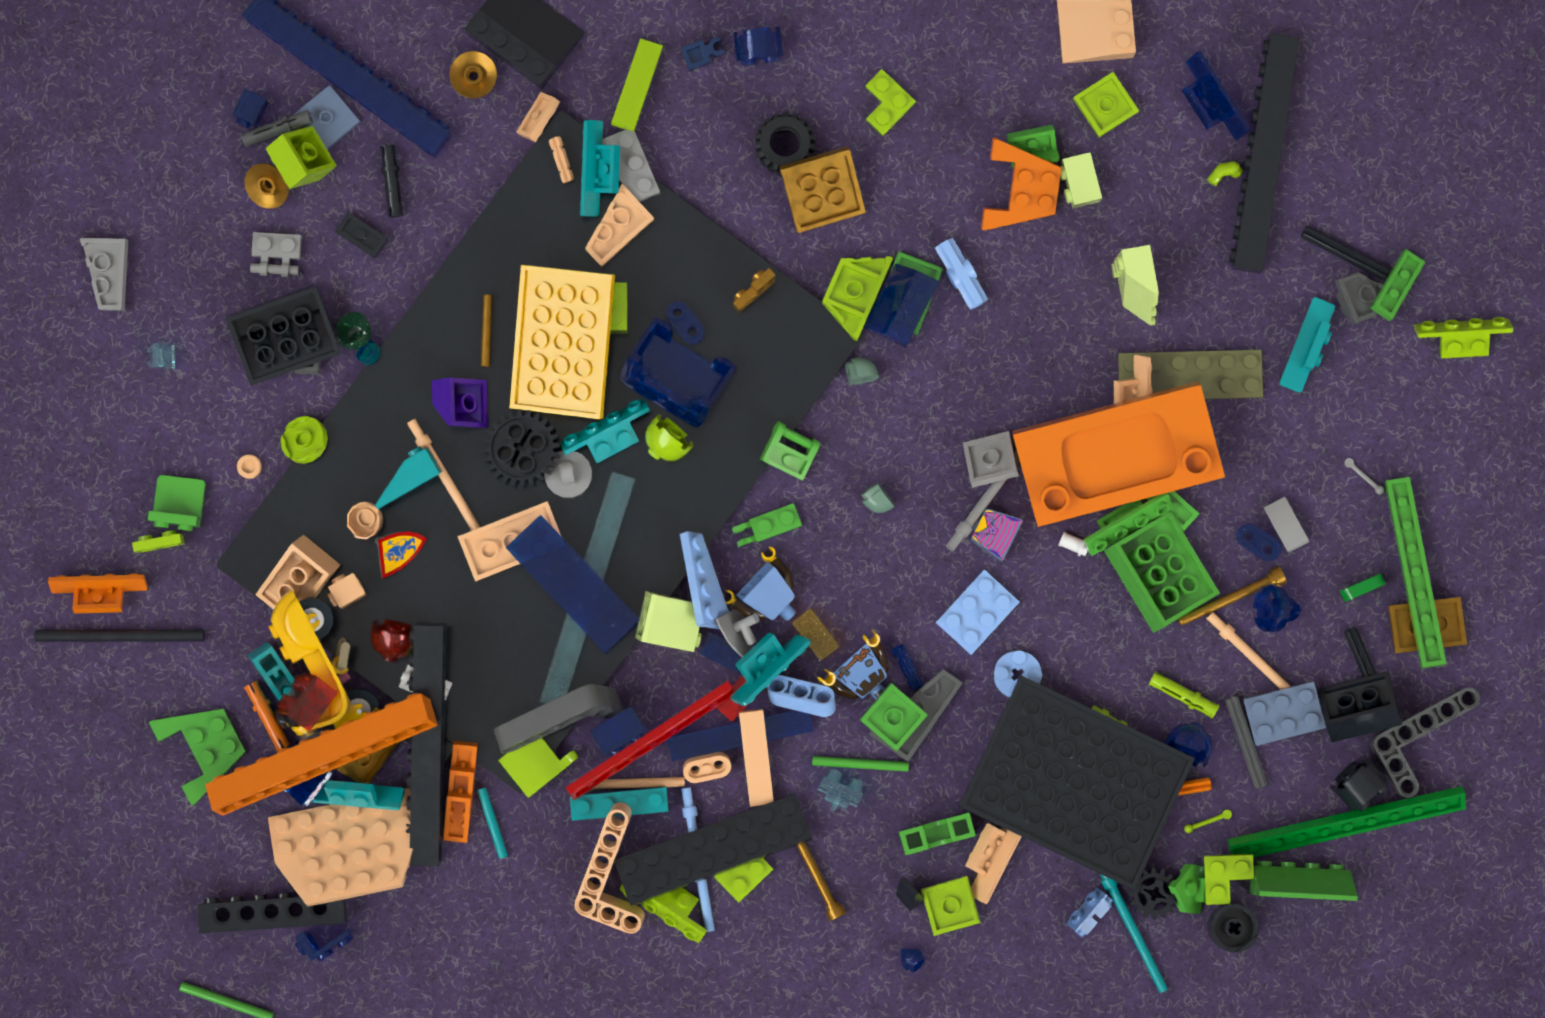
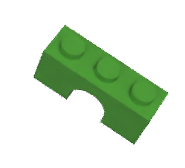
[898,812,976,855]

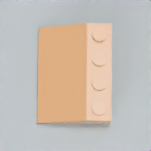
[1057,0,1136,64]

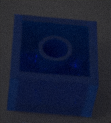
[590,706,648,757]

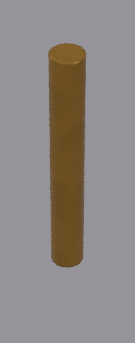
[481,295,493,367]

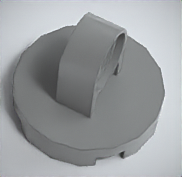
[544,451,592,498]

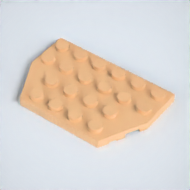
[268,788,413,907]

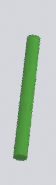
[812,756,909,772]
[179,982,274,1018]

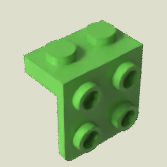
[148,475,206,531]

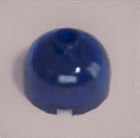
[1164,722,1213,767]

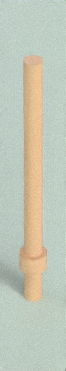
[407,419,481,531]
[1206,612,1290,689]

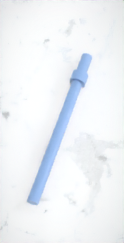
[681,787,715,932]

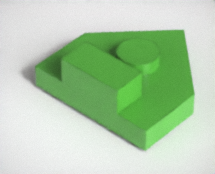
[1168,864,1206,914]

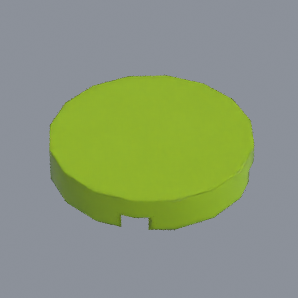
[281,416,328,464]

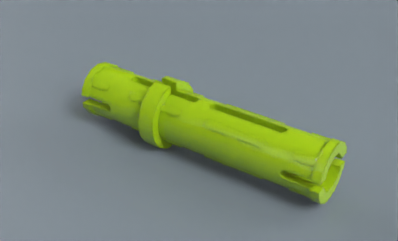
[1148,671,1220,719]

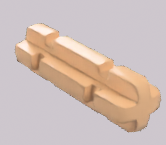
[549,136,574,183]

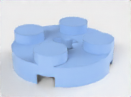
[994,650,1042,697]

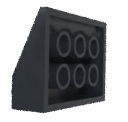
[464,0,585,90]
[225,284,341,386]

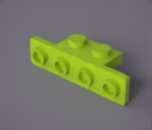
[1414,317,1513,358]
[619,885,707,943]

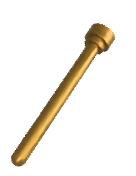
[1178,566,1287,625]
[797,843,846,922]

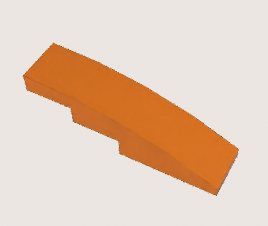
[443,741,478,843]

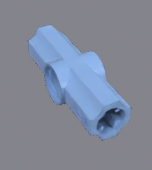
[935,238,988,310]

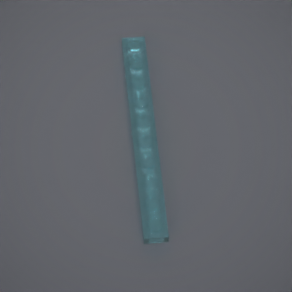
[540,472,635,703]

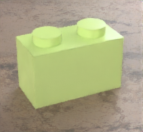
[1060,153,1102,209]

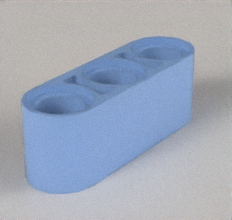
[767,675,836,717]

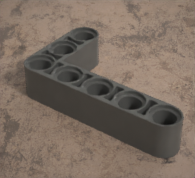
[493,684,624,754]
[1370,687,1480,797]

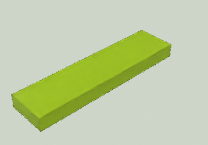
[611,38,663,132]

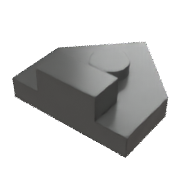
[1335,272,1383,325]

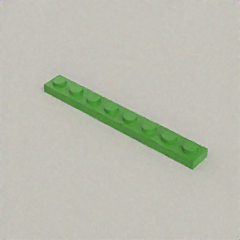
[1385,477,1447,669]

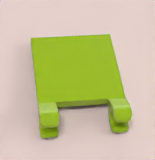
[498,738,579,798]

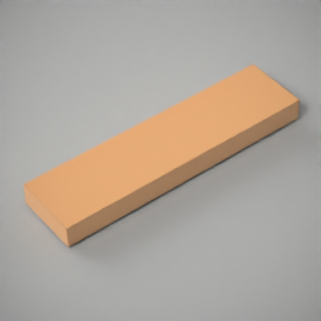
[739,708,774,807]

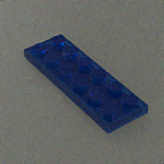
[505,515,640,653]

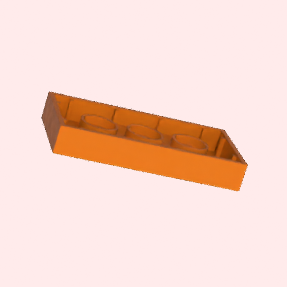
[1013,381,1225,527]

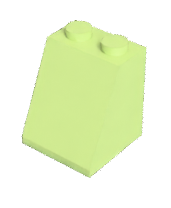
[635,591,701,652]

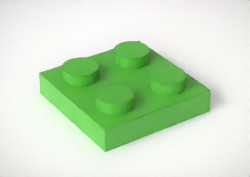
[859,683,928,752]

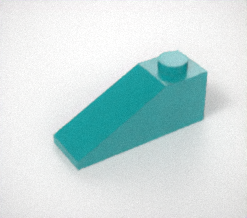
[375,446,443,509]
[247,642,311,714]

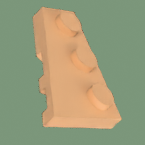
[585,184,654,267]

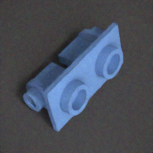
[1066,888,1113,937]

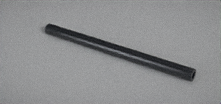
[34,630,205,642]

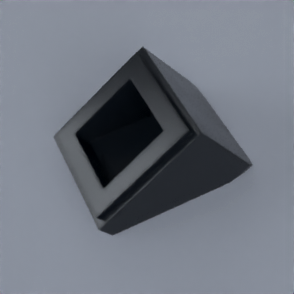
[896,877,923,911]

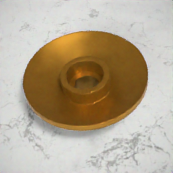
[449,51,497,99]
[245,163,289,209]

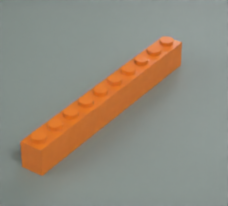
[205,693,438,816]

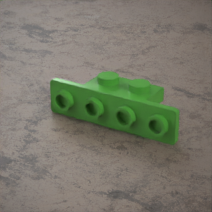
[1084,493,1173,556]

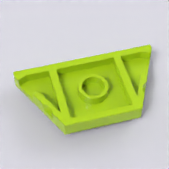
[822,256,893,341]

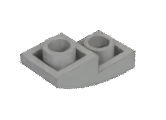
[1264,497,1309,553]

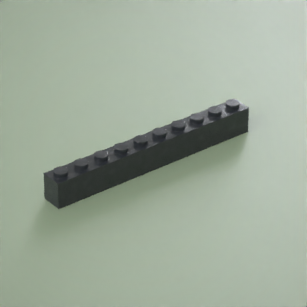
[1229,33,1299,274]
[406,622,447,867]

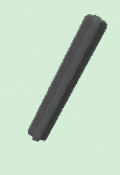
[1225,696,1267,789]

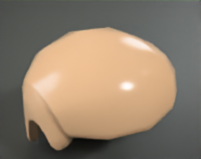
[347,502,383,539]

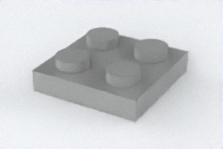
[963,431,1019,488]

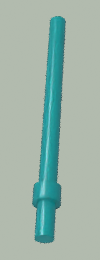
[1100,874,1168,993]

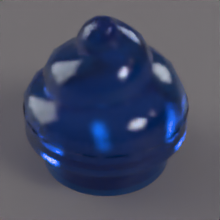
[900,948,925,973]

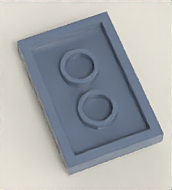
[1243,681,1326,746]

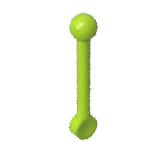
[1184,810,1232,834]

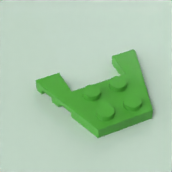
[149,709,246,806]

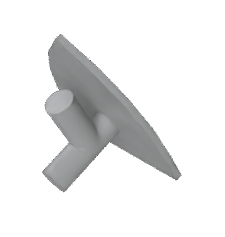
[715,609,759,657]

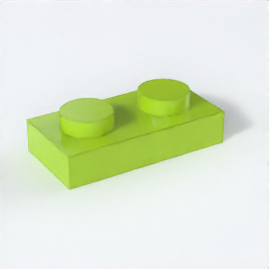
[132,530,185,553]

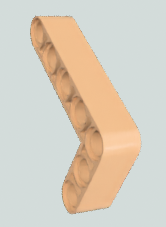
[574,802,645,934]

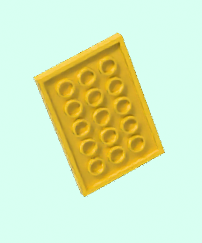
[510,265,615,419]

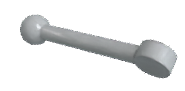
[1344,458,1384,495]

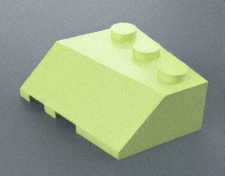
[1111,245,1159,326]

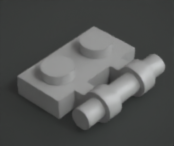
[250,232,302,277]

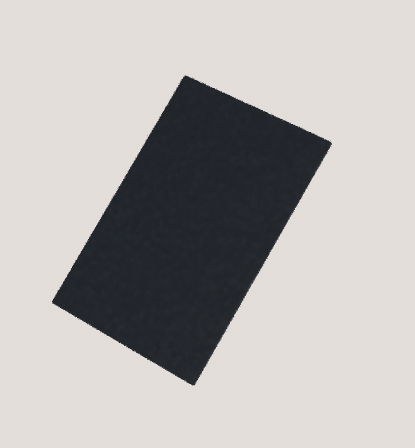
[217,111,864,793]

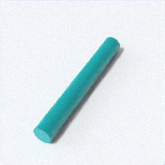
[477,787,508,859]

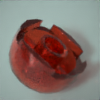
[370,619,414,662]

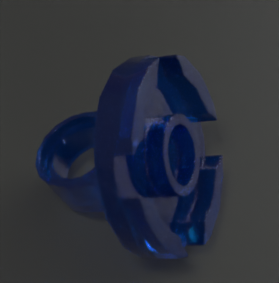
[1253,584,1301,632]

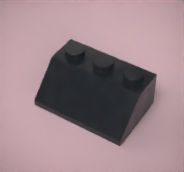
[1318,671,1402,743]

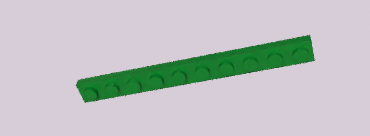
[1228,786,1466,858]

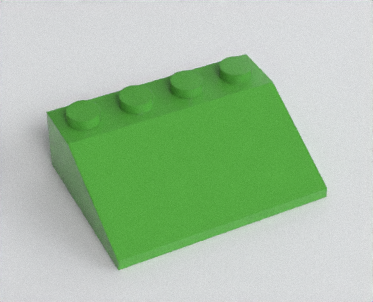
[1104,511,1220,633]
[1250,861,1358,901]

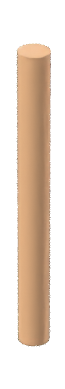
[593,777,685,789]

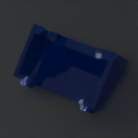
[620,317,737,427]

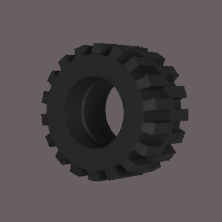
[755,112,815,176]

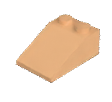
[256,535,340,610]

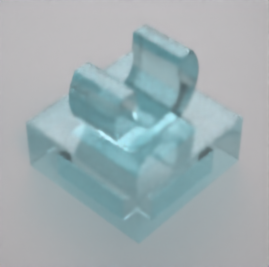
[147,343,175,369]

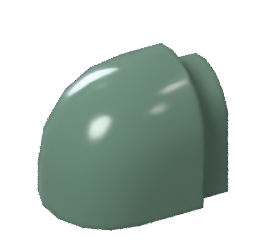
[845,358,879,385]
[861,482,895,513]

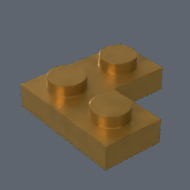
[733,268,776,313]

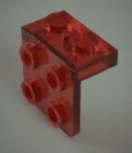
[277,673,338,732]

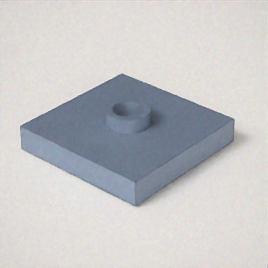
[293,85,361,150]

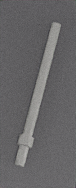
[946,451,1020,551]

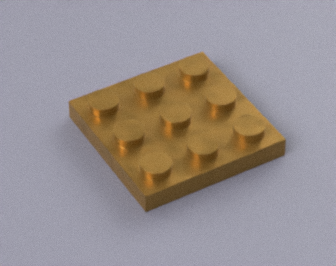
[779,146,866,233]

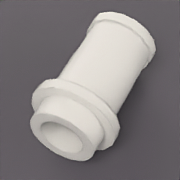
[1058,532,1088,556]

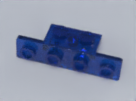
[1181,51,1250,140]

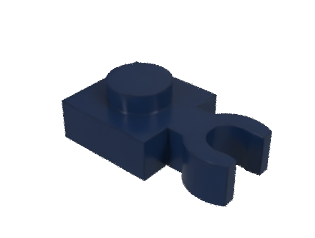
[680,37,725,71]

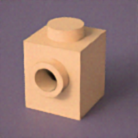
[327,573,367,609]

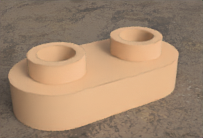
[683,752,731,783]

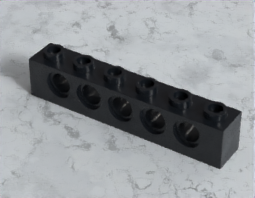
[198,893,347,934]

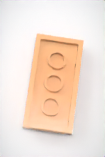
[458,501,565,581]

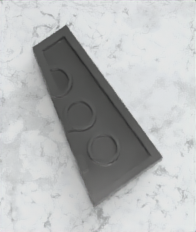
[868,669,963,762]

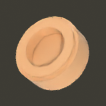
[237,454,262,479]

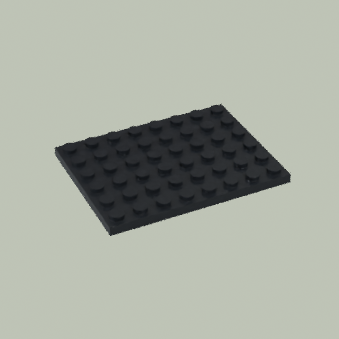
[958,675,1195,890]

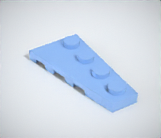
[680,531,729,629]

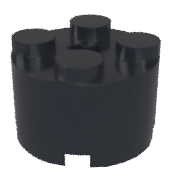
[1330,755,1388,812]
[1207,903,1259,952]

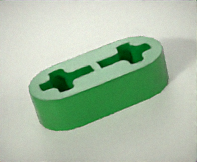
[1339,573,1386,602]

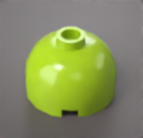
[645,414,693,461]

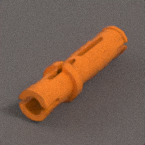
[244,680,291,751]

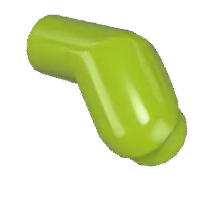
[1207,161,1243,187]

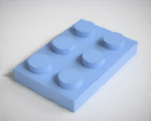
[936,570,1019,655]

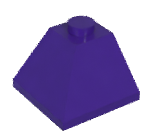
[432,377,488,428]

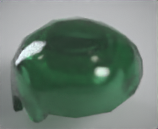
[336,312,372,350]

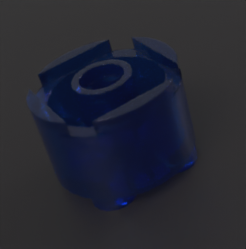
[733,27,784,66]

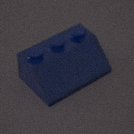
[863,263,939,348]

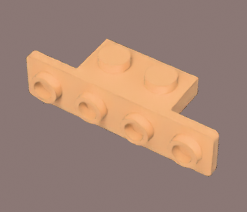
[1114,354,1153,404]
[965,823,1021,904]

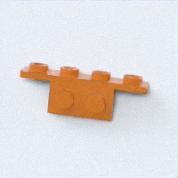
[48,573,148,614]

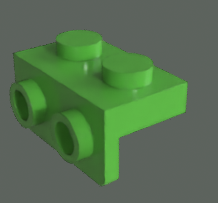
[1006,125,1060,168]

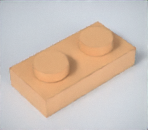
[516,92,560,142]

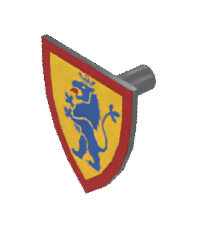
[375,530,427,579]

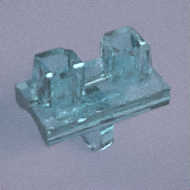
[817,769,863,812]

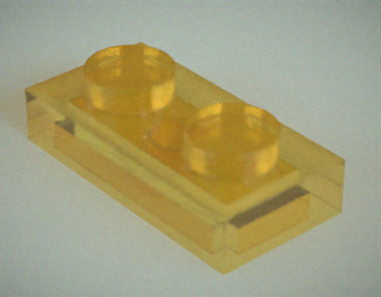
[792,608,840,661]

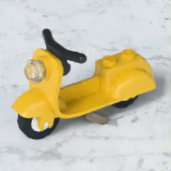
[268,589,380,741]

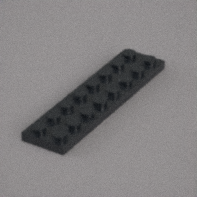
[614,794,812,907]

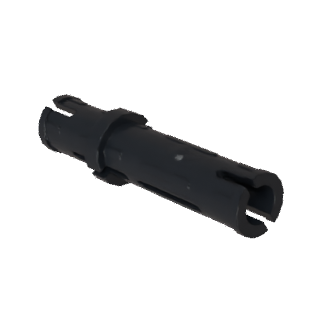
[380,145,403,218]

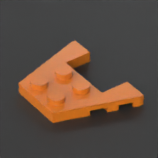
[981,137,1061,230]

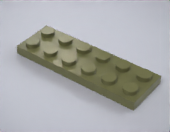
[1118,350,1263,400]

